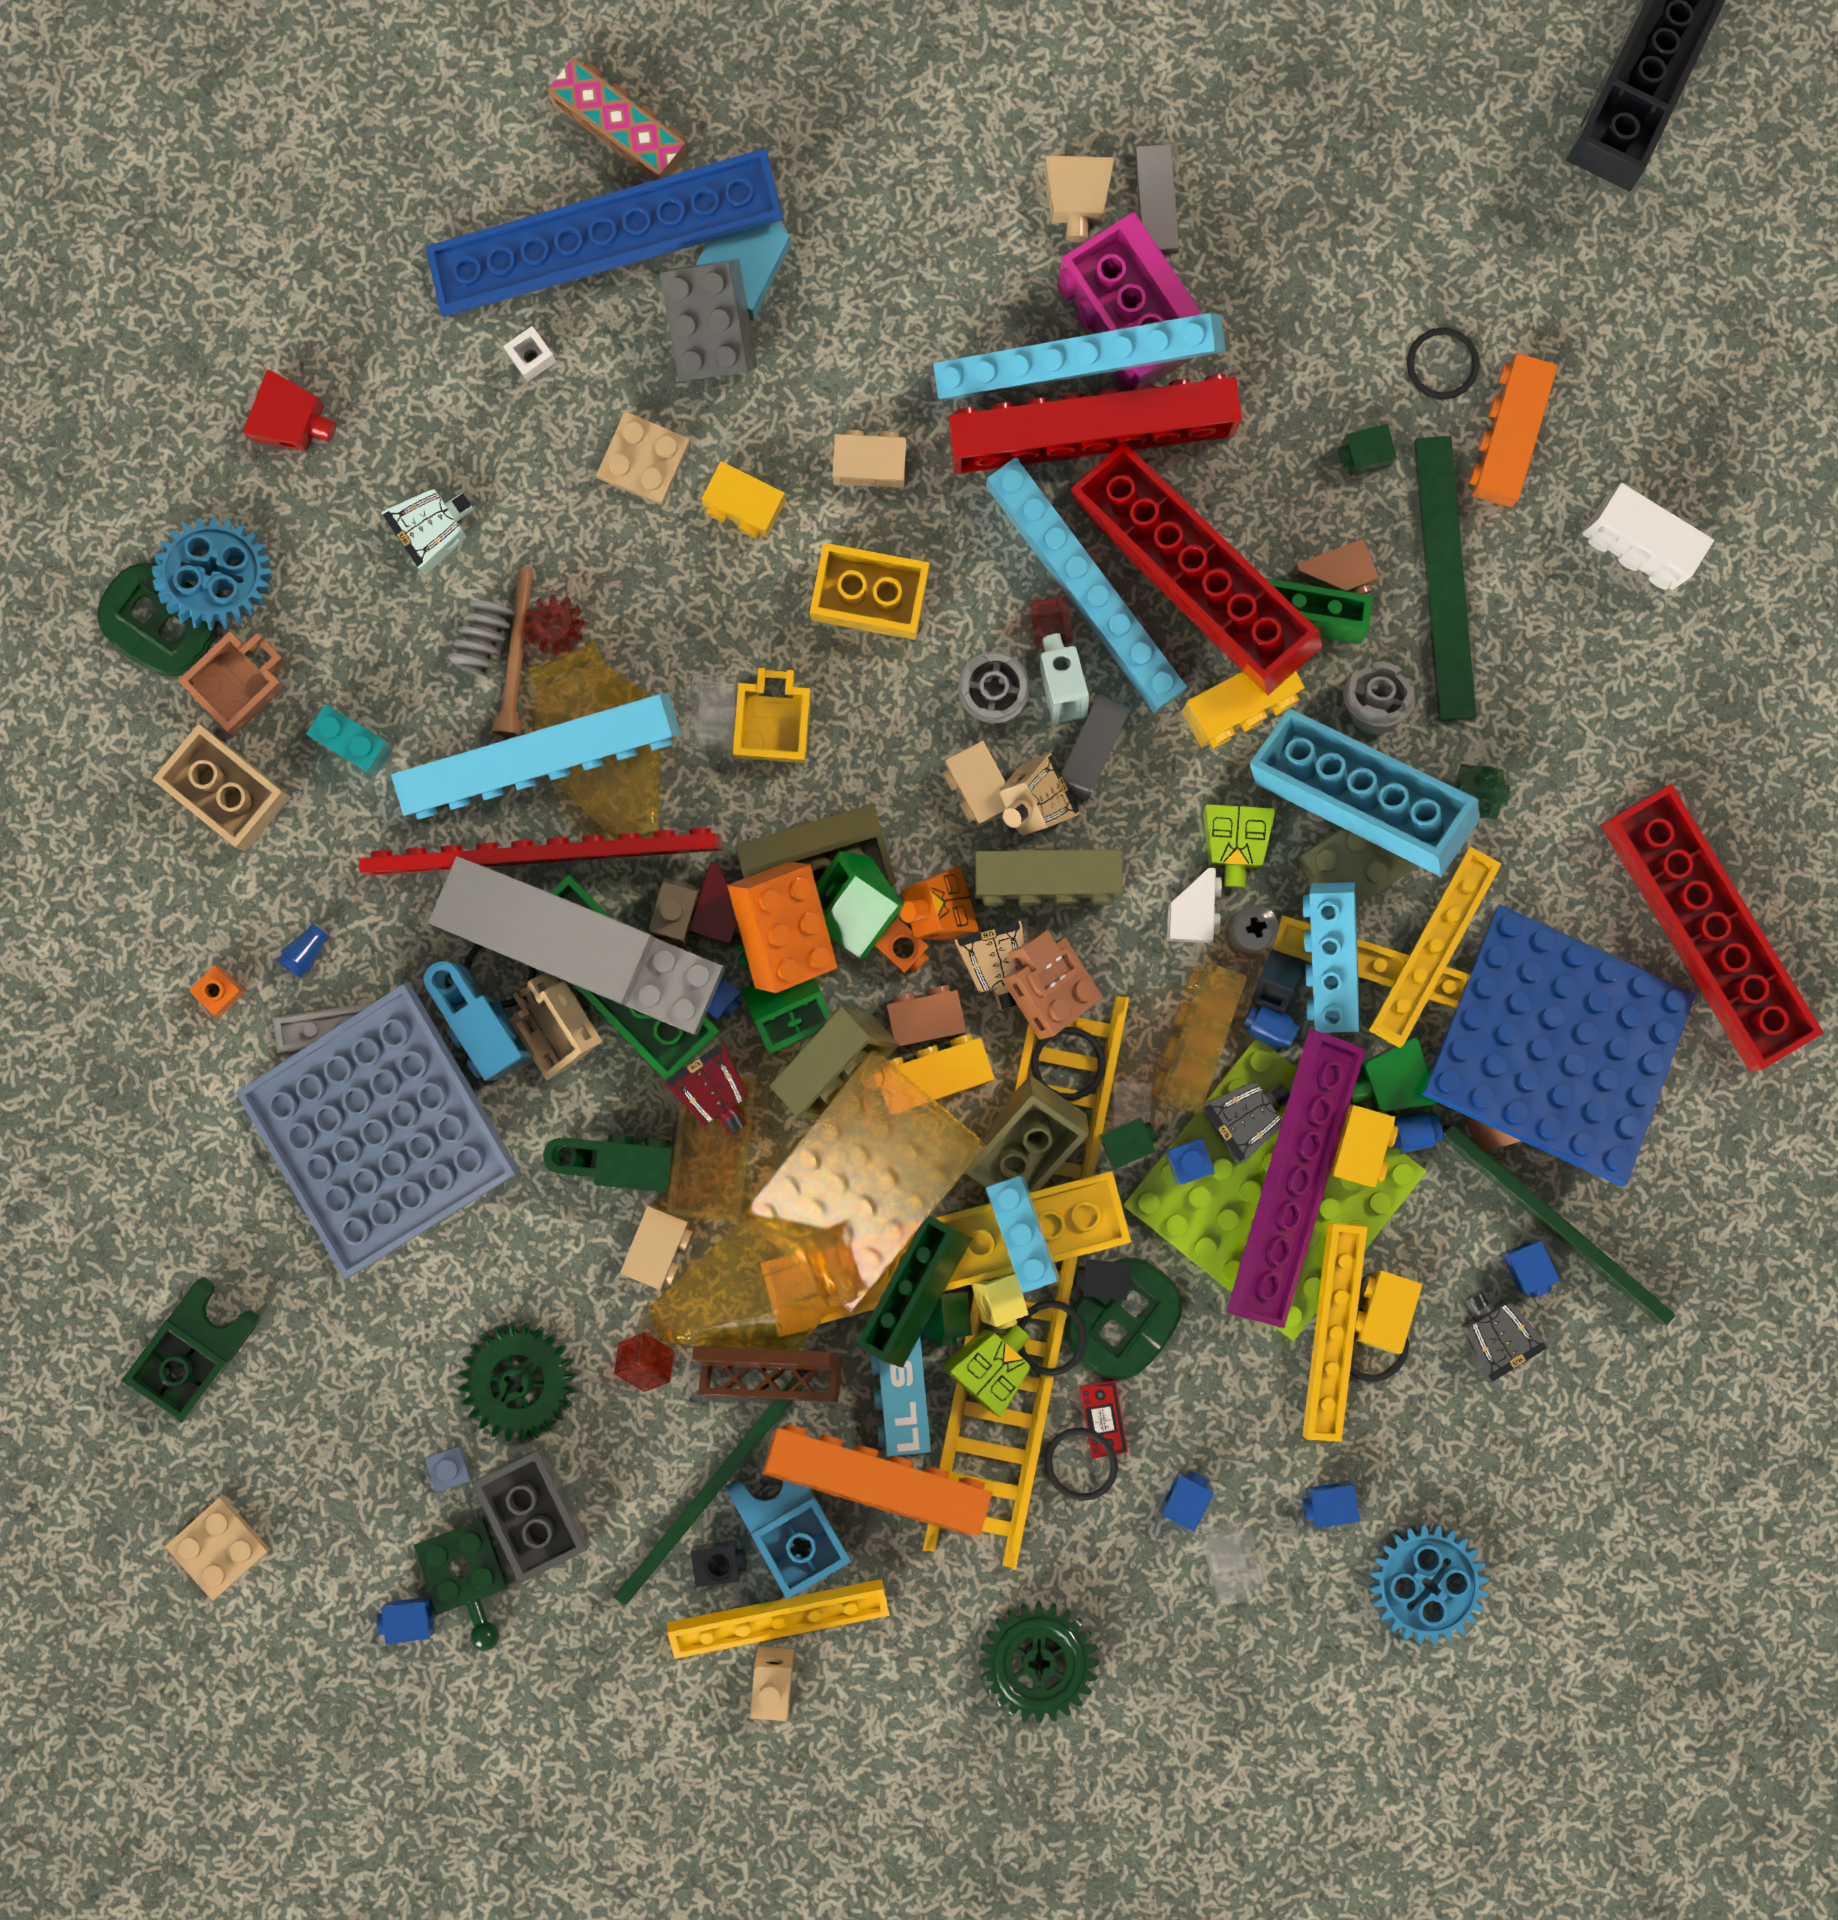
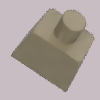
[648,878,702,951]

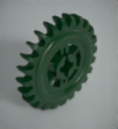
[457,1322,577,1442]
[978,1600,1099,1724]

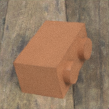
[887,985,966,1048]

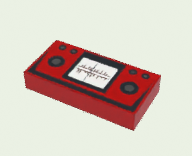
[1079,1380,1128,1459]

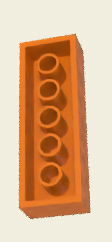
[761,1423,993,1537]

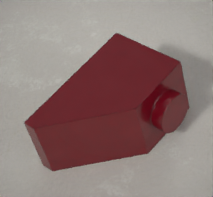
[689,862,741,946]

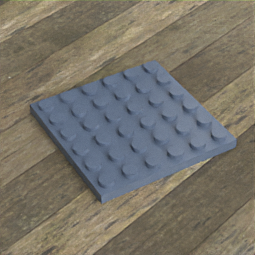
[236,982,520,1280]

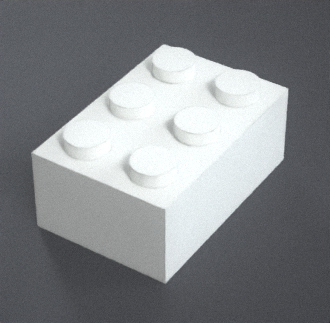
[1582,483,1714,590]

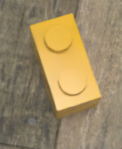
[701,461,786,538]
[1329,1105,1398,1188]
[1354,1270,1423,1354]

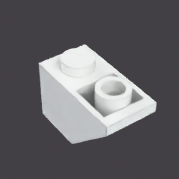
[1167,868,1222,943]

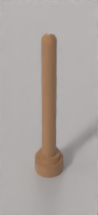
[492,566,533,737]

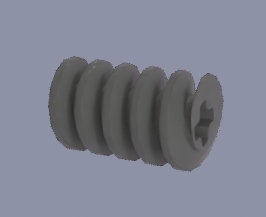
[1227,905,1279,955]

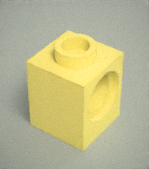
[972,1273,1028,1329]

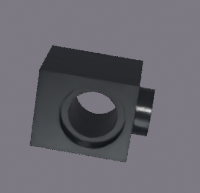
[1251,949,1306,1014]
[1076,1259,1130,1301]
[691,1540,747,1588]

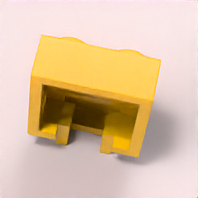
[733,668,811,763]

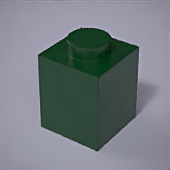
[1338,424,1397,476]
[1098,1117,1158,1169]
[920,1292,972,1346]

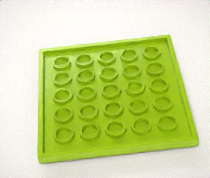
[1122,1039,1427,1342]

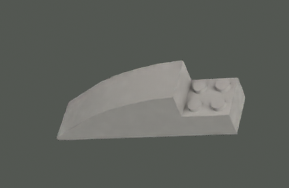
[428,856,726,1036]

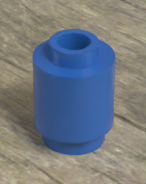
[1243,1005,1300,1051]
[1391,1111,1443,1154]

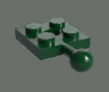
[414,1518,509,1651]

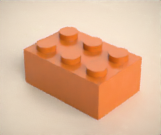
[727,862,837,993]

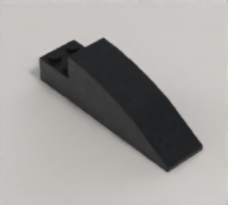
[1566,0,1725,192]

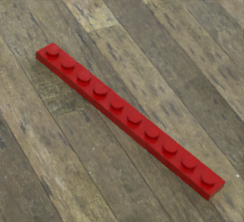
[359,827,722,875]

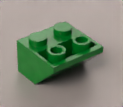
[816,851,903,958]
[741,978,831,1055]

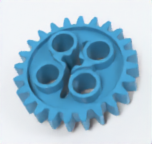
[152,517,272,630]
[1368,1523,1489,1645]

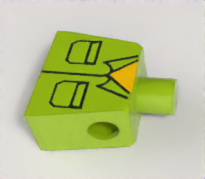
[1203,804,1275,888]
[941,1325,1030,1417]

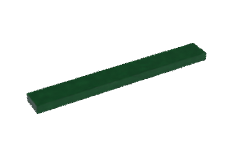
[1414,436,1476,721]
[1442,1125,1675,1325]
[614,1371,808,1605]

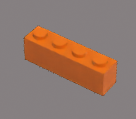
[1468,353,1558,508]

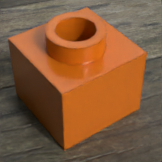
[189,965,246,1017]

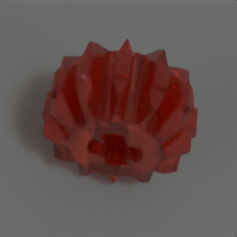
[524,594,586,656]

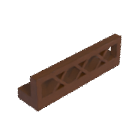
[692,1346,842,1402]

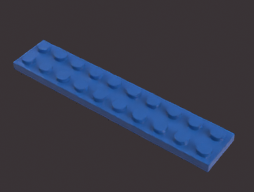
[426,148,784,317]

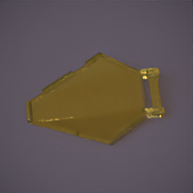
[528,640,661,840]
[648,1215,858,1350]

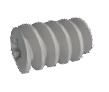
[448,600,515,680]

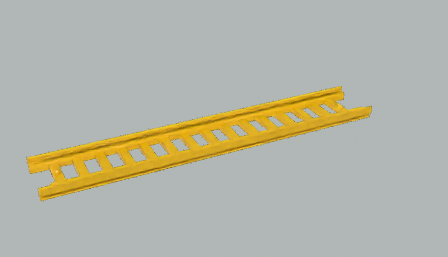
[923,996,1129,1570]

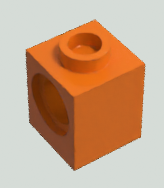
[874,917,929,975]

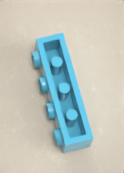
[1303,882,1360,1032]

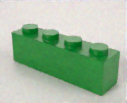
[1265,578,1373,645]

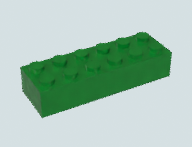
[550,874,722,1080]

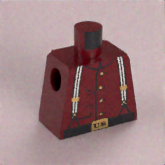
[664,1043,749,1136]

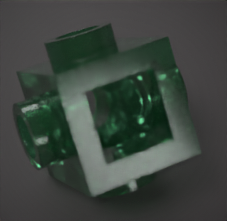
[1454,764,1510,819]

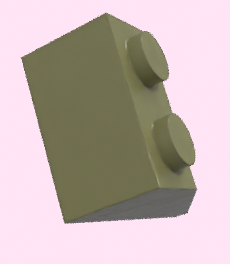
[963,1075,1089,1193]

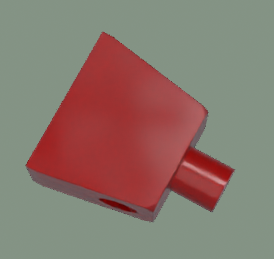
[243,369,337,451]

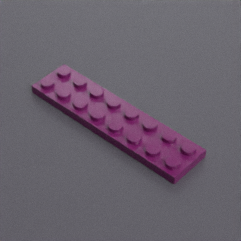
[1226,1029,1366,1328]

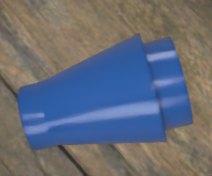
[277,924,329,978]

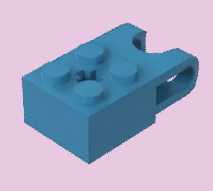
[424,961,532,1081]
[727,1480,851,1599]

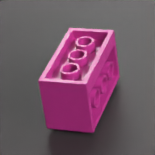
[1057,212,1202,391]

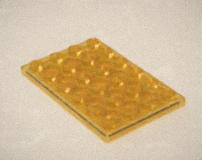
[741,1050,987,1312]

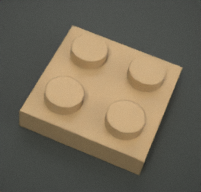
[596,411,691,506]
[165,1496,270,1601]

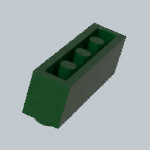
[856,1214,972,1368]

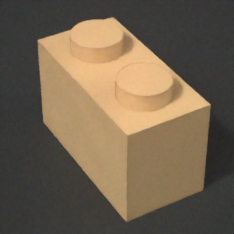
[832,430,906,488]
[942,741,1006,828]
[620,1205,693,1290]

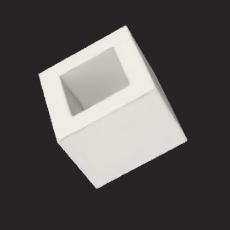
[503,326,556,382]

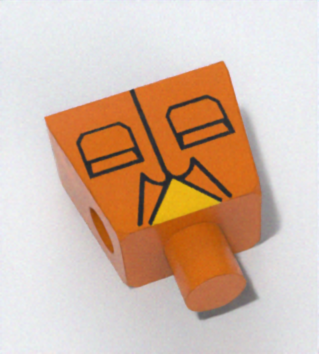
[899,866,979,941]

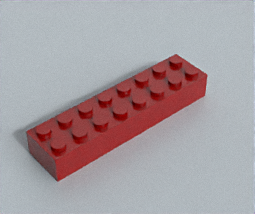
[948,374,1242,475]
[1070,442,1322,696]
[1600,783,1824,1071]

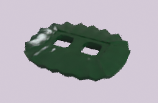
[97,563,219,676]
[1065,1257,1183,1381]

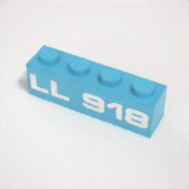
[867,1309,931,1456]

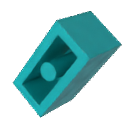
[306,704,394,777]

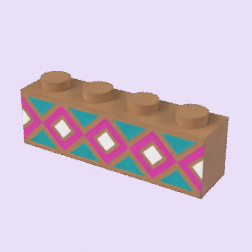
[547,57,688,180]

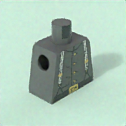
[1199,1081,1290,1164]
[1461,1289,1549,1383]

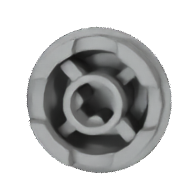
[958,652,1030,723]
[1343,662,1415,734]

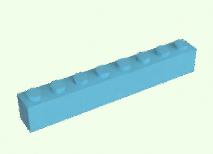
[933,313,1226,400]
[986,457,1187,714]
[391,693,681,820]

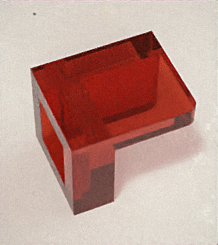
[1029,596,1073,649]
[614,1332,674,1392]

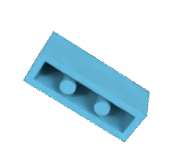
[986,1175,1060,1293]

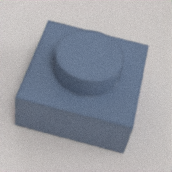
[425,1445,472,1493]

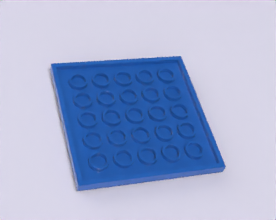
[1422,904,1696,1187]

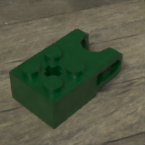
[543,1134,677,1192]
[121,1276,260,1423]

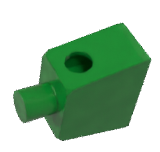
[1350,1037,1438,1112]

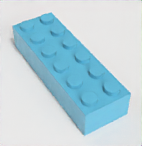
[1250,708,1480,877]

